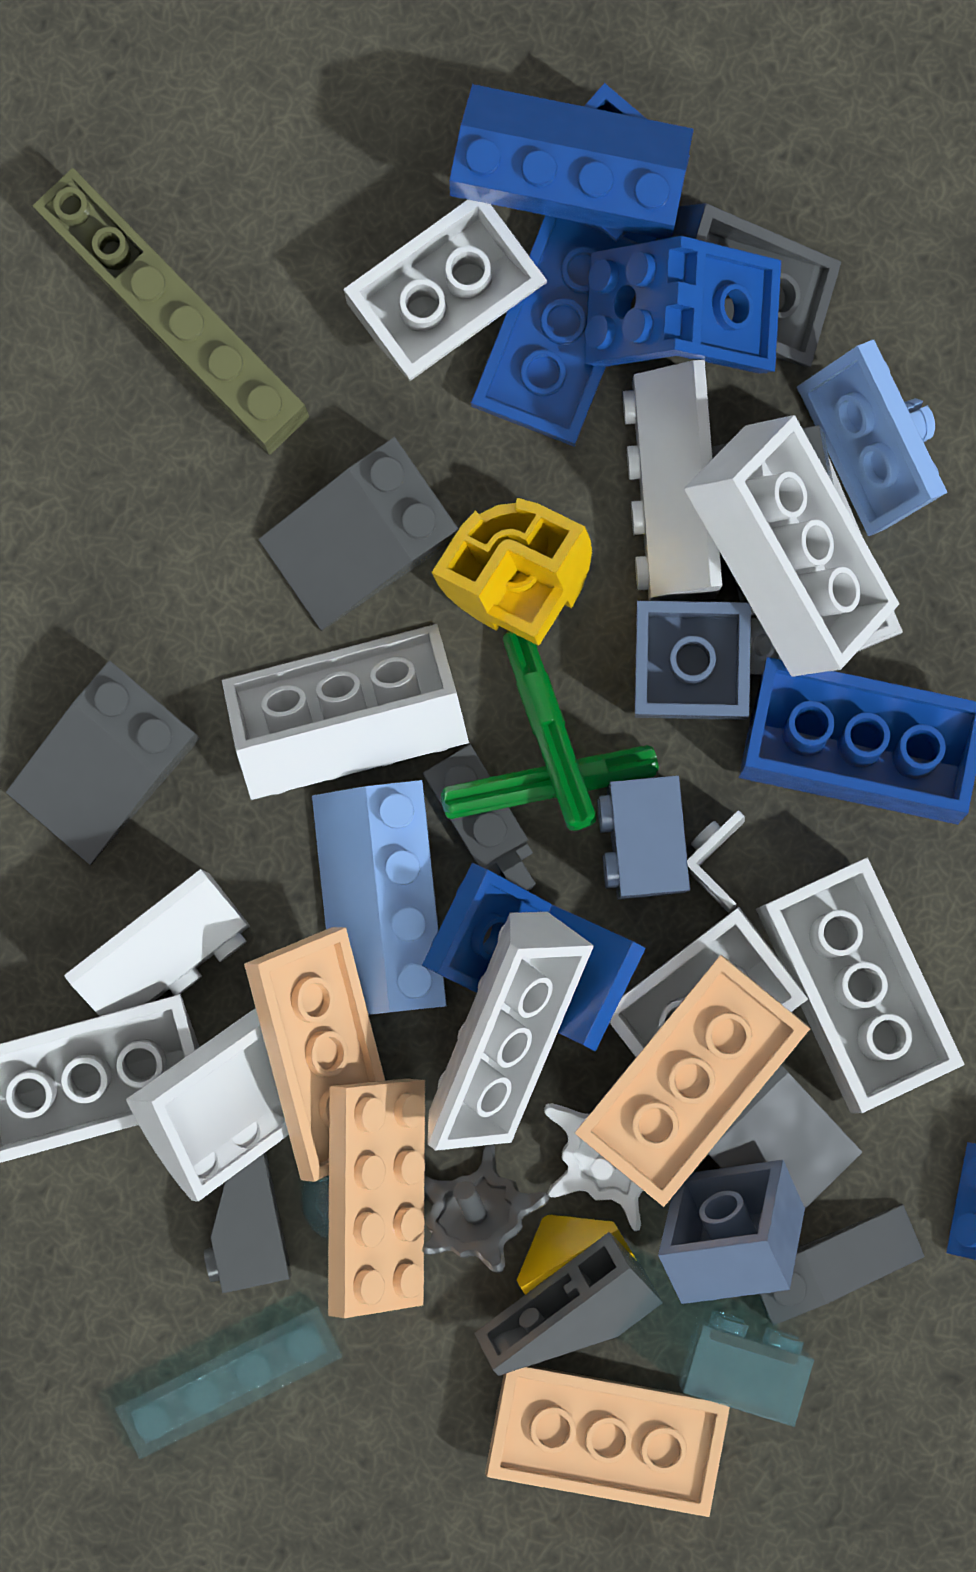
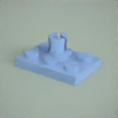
[797,340,948,536]

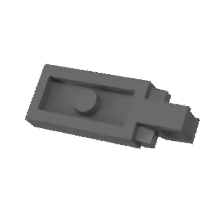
[423,744,536,891]

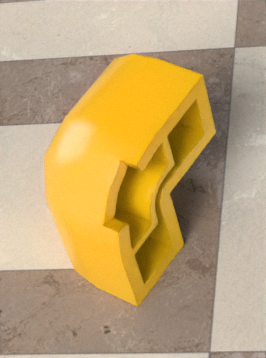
[432,498,592,646]

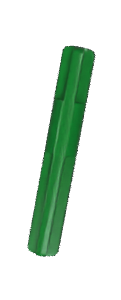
[503,631,596,831]
[441,745,659,819]

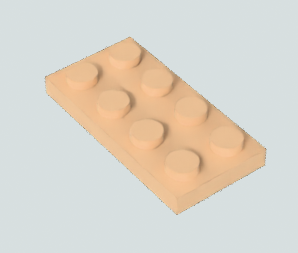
[244,927,385,1182]
[575,955,810,1207]
[328,1078,425,1318]
[485,1366,730,1517]

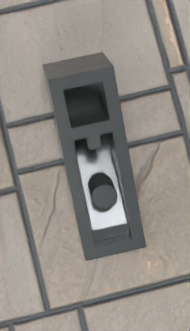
[204,1152,292,1294]
[758,1204,925,1326]
[474,1232,663,1376]

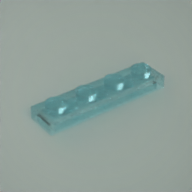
[115,1305,343,1459]

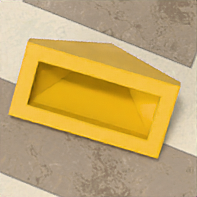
[517,1215,637,1295]

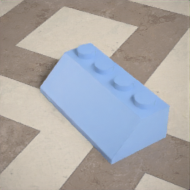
[312,780,447,1015]

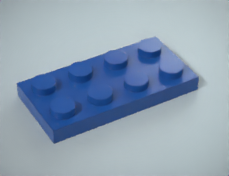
[471,215,656,447]

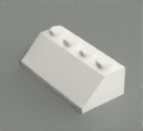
[623,359,722,601]
[222,624,469,800]
[428,912,594,1150]
[0,994,199,1163]

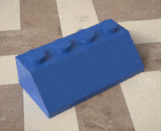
[449,84,694,239]
[739,657,976,825]

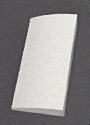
[126,1008,289,1201]

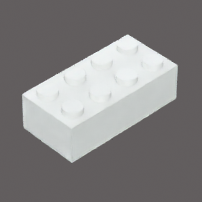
[683,415,899,677]
[756,857,965,1113]

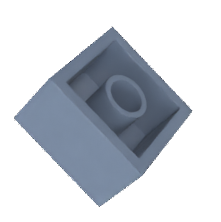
[635,601,751,720]
[597,776,690,900]
[658,1159,805,1304]

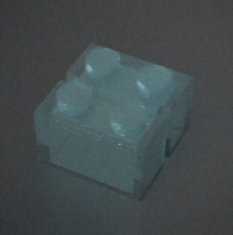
[677,1310,814,1427]

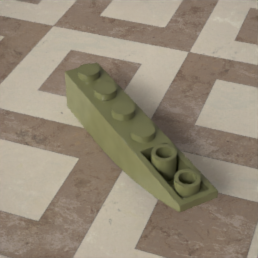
[33,168,309,455]

